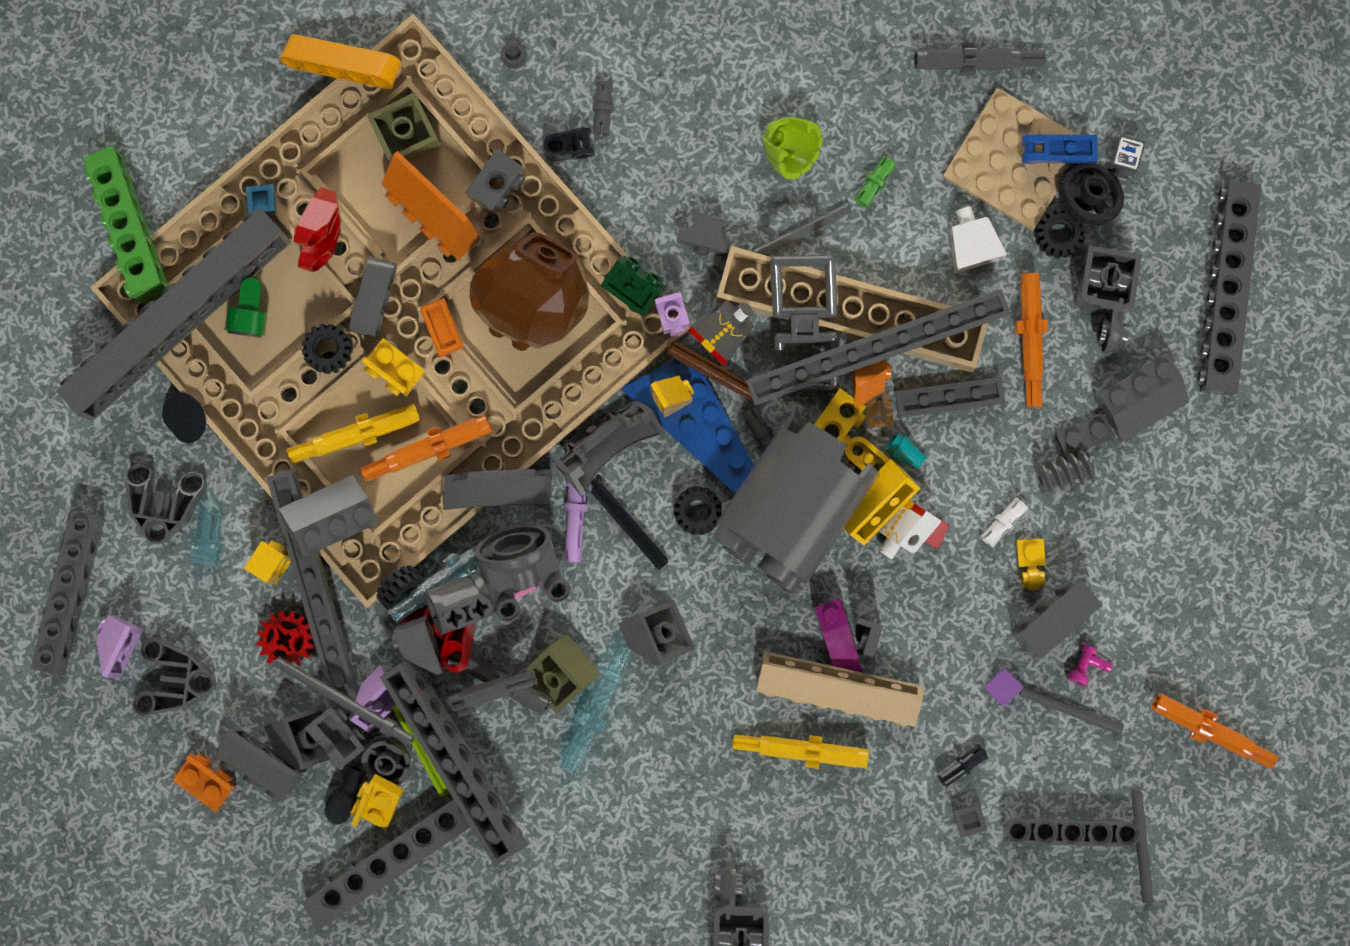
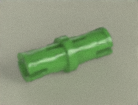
[854,156,897,209]

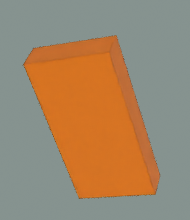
[419,298,464,358]

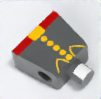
[688,300,753,366]

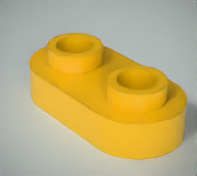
[844,437,890,472]

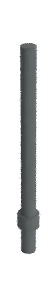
[274,657,415,746]

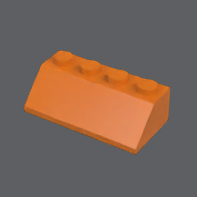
[382,151,481,261]

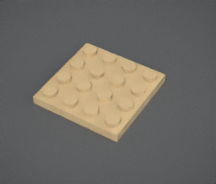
[943,87,1076,231]

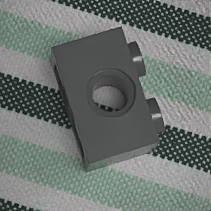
[466,149,525,216]

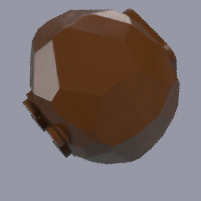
[470,232,589,351]

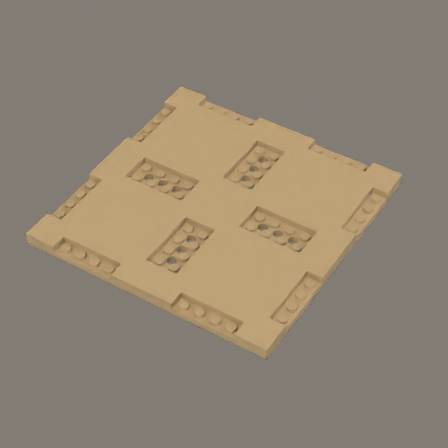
[90,14,691,609]

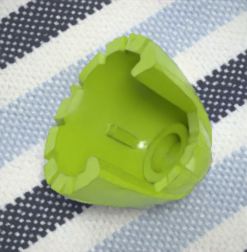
[762,118,823,180]

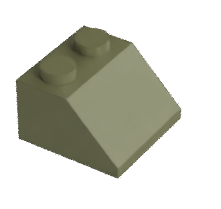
[522,633,601,714]

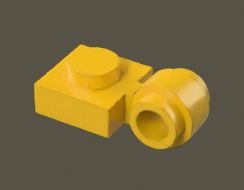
[1016,539,1046,591]

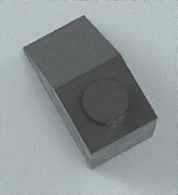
[391,616,445,675]

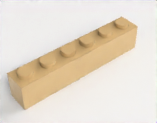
[756,651,923,727]

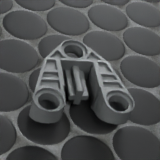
[126,463,207,544]
[133,638,216,716]

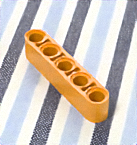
[280,34,402,89]

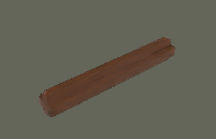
[667,341,754,403]

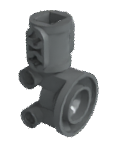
[425,525,571,635]

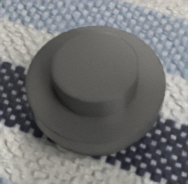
[500,42,527,69]

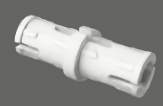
[980,497,1028,548]

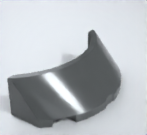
[556,401,664,497]
[441,469,552,510]

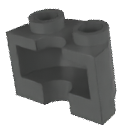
[305,706,366,770]

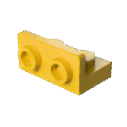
[361,338,426,397]
[351,774,404,830]

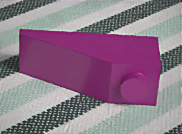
[813,599,863,673]

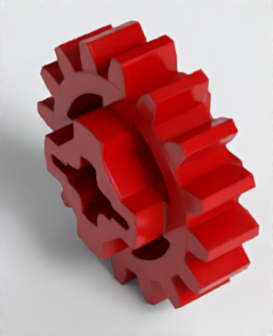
[256,611,315,668]

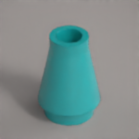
[885,433,926,469]

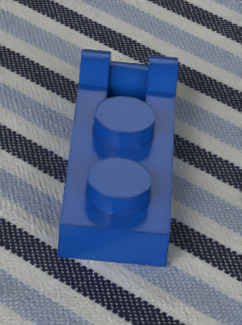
[1022,134,1098,164]

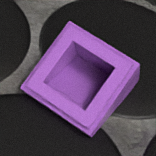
[984,668,1024,707]

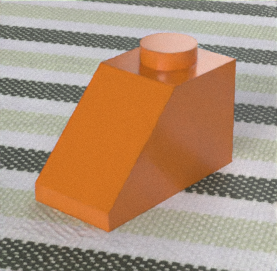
[851,359,891,407]

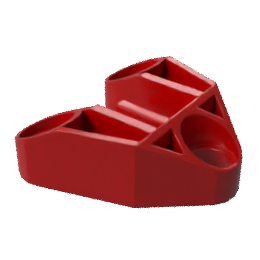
[294,188,341,272]
[398,597,475,673]

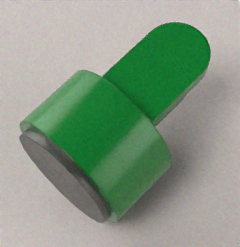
[224,277,268,338]

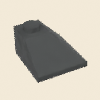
[618,600,695,665]
[265,704,330,771]

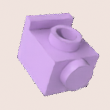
[655,292,690,336]

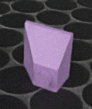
[97,615,143,678]

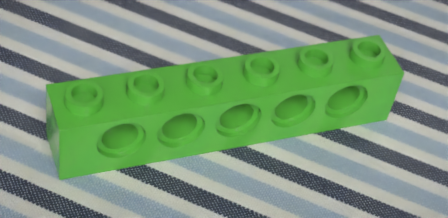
[83,145,168,304]

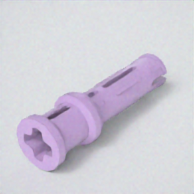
[564,481,590,562]

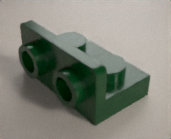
[600,256,667,317]

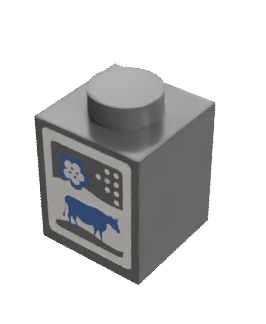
[1108,134,1146,179]

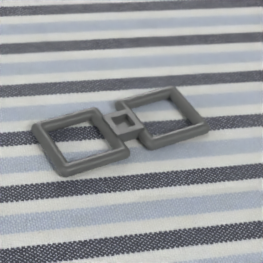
[770,255,840,393]

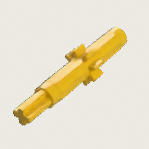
[287,404,420,464]
[733,734,869,769]

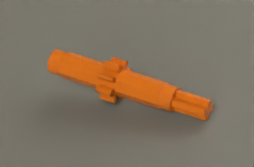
[1015,273,1048,407]
[360,414,492,482]
[1151,693,1278,769]

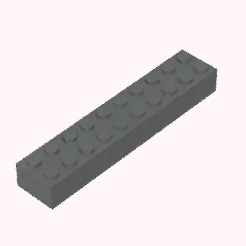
[56,208,291,421]

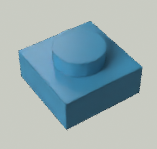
[246,185,277,214]

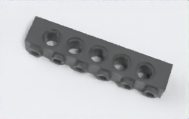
[30,510,105,675]

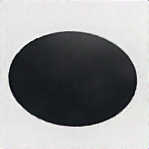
[162,393,206,443]

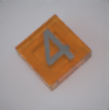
[864,399,894,429]

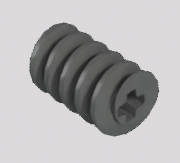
[1035,451,1096,494]

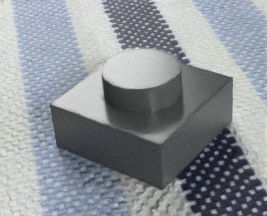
[952,803,987,838]

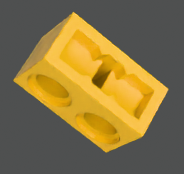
[814,388,866,445]
[244,540,291,585]

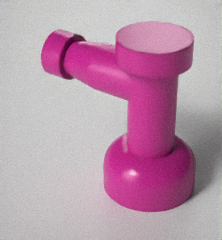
[1066,644,1113,686]

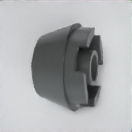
[361,734,415,784]

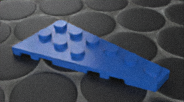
[621,359,755,494]

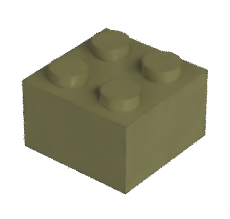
[367,92,441,162]

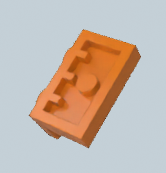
[172,753,237,812]

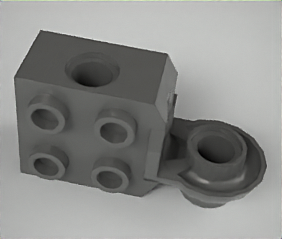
[1075,245,1142,354]
[713,860,769,946]

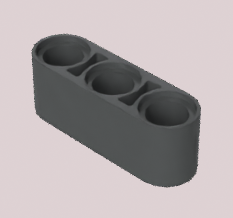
[350,256,397,337]

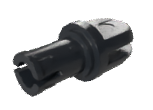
[324,766,365,825]

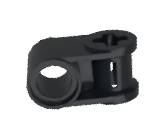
[543,127,595,162]

